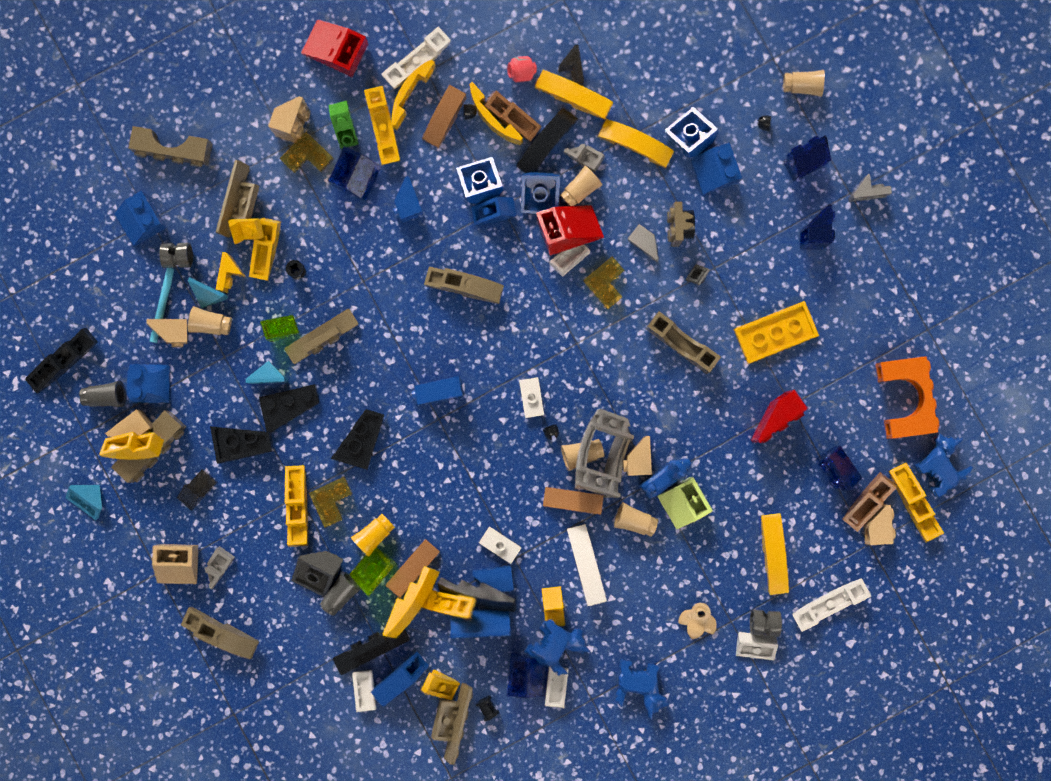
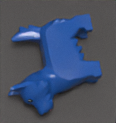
[914,433,973,498]
[639,458,691,499]
[525,619,590,676]
[615,659,668,720]

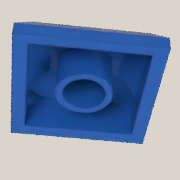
[664,107,719,158]
[456,157,504,204]
[521,173,560,213]
[127,364,171,403]

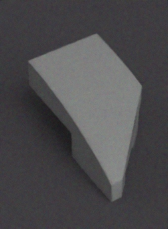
[564,144,605,173]
[628,224,659,262]
[205,546,235,589]

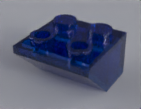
[783,135,831,182]
[328,146,382,201]
[800,205,835,250]
[817,445,862,491]
[507,653,548,698]

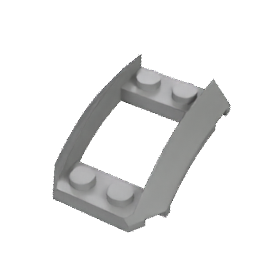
[575,409,634,498]

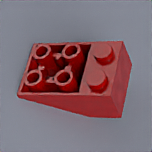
[301,20,368,77]
[536,205,604,256]
[751,389,808,443]

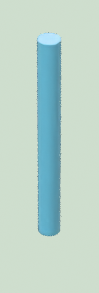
[149,268,175,343]

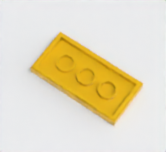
[733,301,819,364]

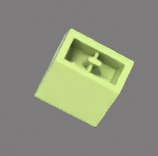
[657,477,713,529]

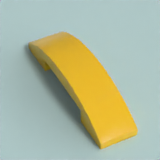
[392,60,436,131]
[469,82,523,145]
[364,86,400,165]
[598,119,674,169]
[422,590,476,619]

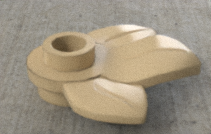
[678,603,716,639]

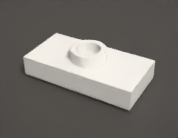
[549,245,590,277]
[519,377,544,418]
[479,526,522,564]
[545,667,568,708]
[352,670,376,712]

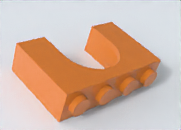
[875,356,940,439]

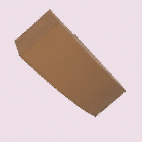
[422,84,467,149]
[483,91,542,142]
[842,472,896,532]
[543,487,604,515]
[386,539,440,598]

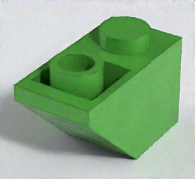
[328,101,359,149]

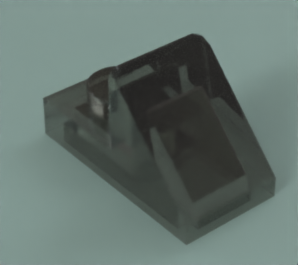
[558,45,584,86]
[177,469,218,511]

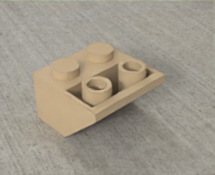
[268,96,310,144]
[152,544,198,584]

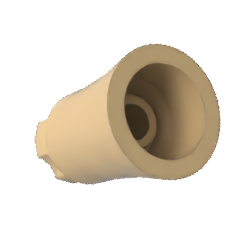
[783,70,825,97]
[560,166,603,206]
[188,306,232,335]
[561,439,604,471]
[614,502,658,537]

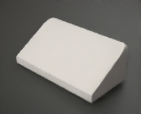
[736,632,778,660]

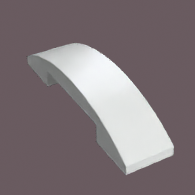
[381,27,451,89]
[792,579,871,632]

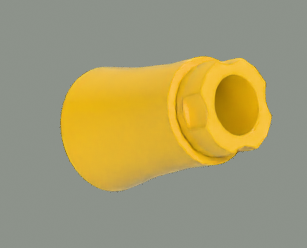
[351,514,395,557]

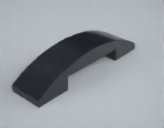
[516,107,578,173]

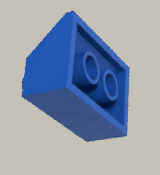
[451,607,511,638]

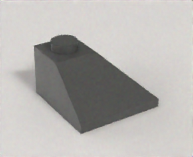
[291,551,343,597]

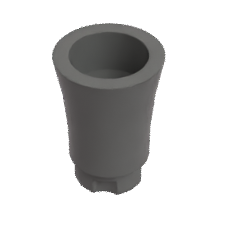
[79,381,126,407]
[320,571,362,616]

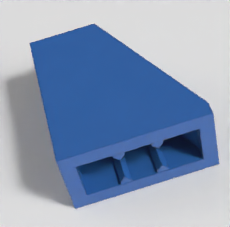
[412,376,464,405]
[371,652,429,707]

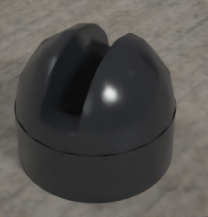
[463,104,477,120]
[757,115,772,131]
[543,424,559,440]

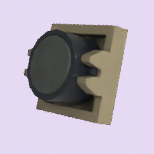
[667,202,695,247]

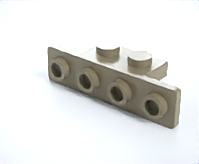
[216,160,260,238]
[285,309,359,364]
[431,683,473,765]

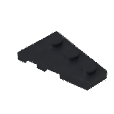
[259,384,320,433]
[330,409,385,470]
[210,426,274,464]

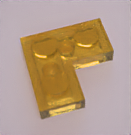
[280,132,334,173]
[583,256,625,310]
[309,476,353,528]

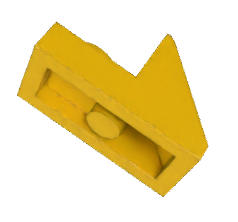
[228,218,264,244]
[216,252,246,293]
[542,586,565,626]
[421,670,460,700]

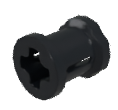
[286,260,306,280]
[475,695,500,722]

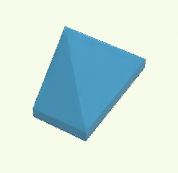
[188,277,228,309]
[246,361,288,384]
[66,485,102,520]

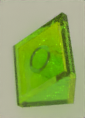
[349,547,397,596]

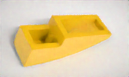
[249,218,281,281]
[99,432,164,459]

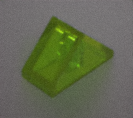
[260,315,299,343]

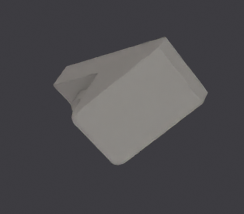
[848,174,892,202]

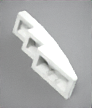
[567,524,607,606]

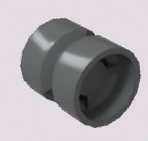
[159,242,193,268]
[750,609,782,637]

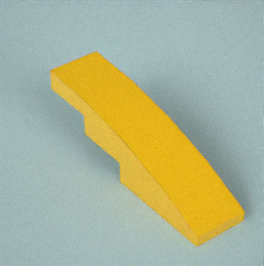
[535,70,613,119]
[889,463,944,543]
[285,465,308,547]
[761,513,789,595]
[383,566,440,638]

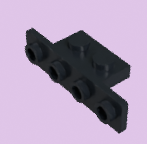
[333,629,410,675]

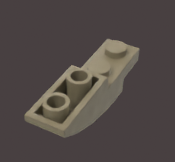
[424,267,504,304]
[181,607,259,659]

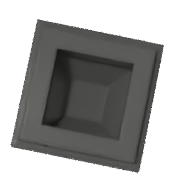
[685,264,709,285]

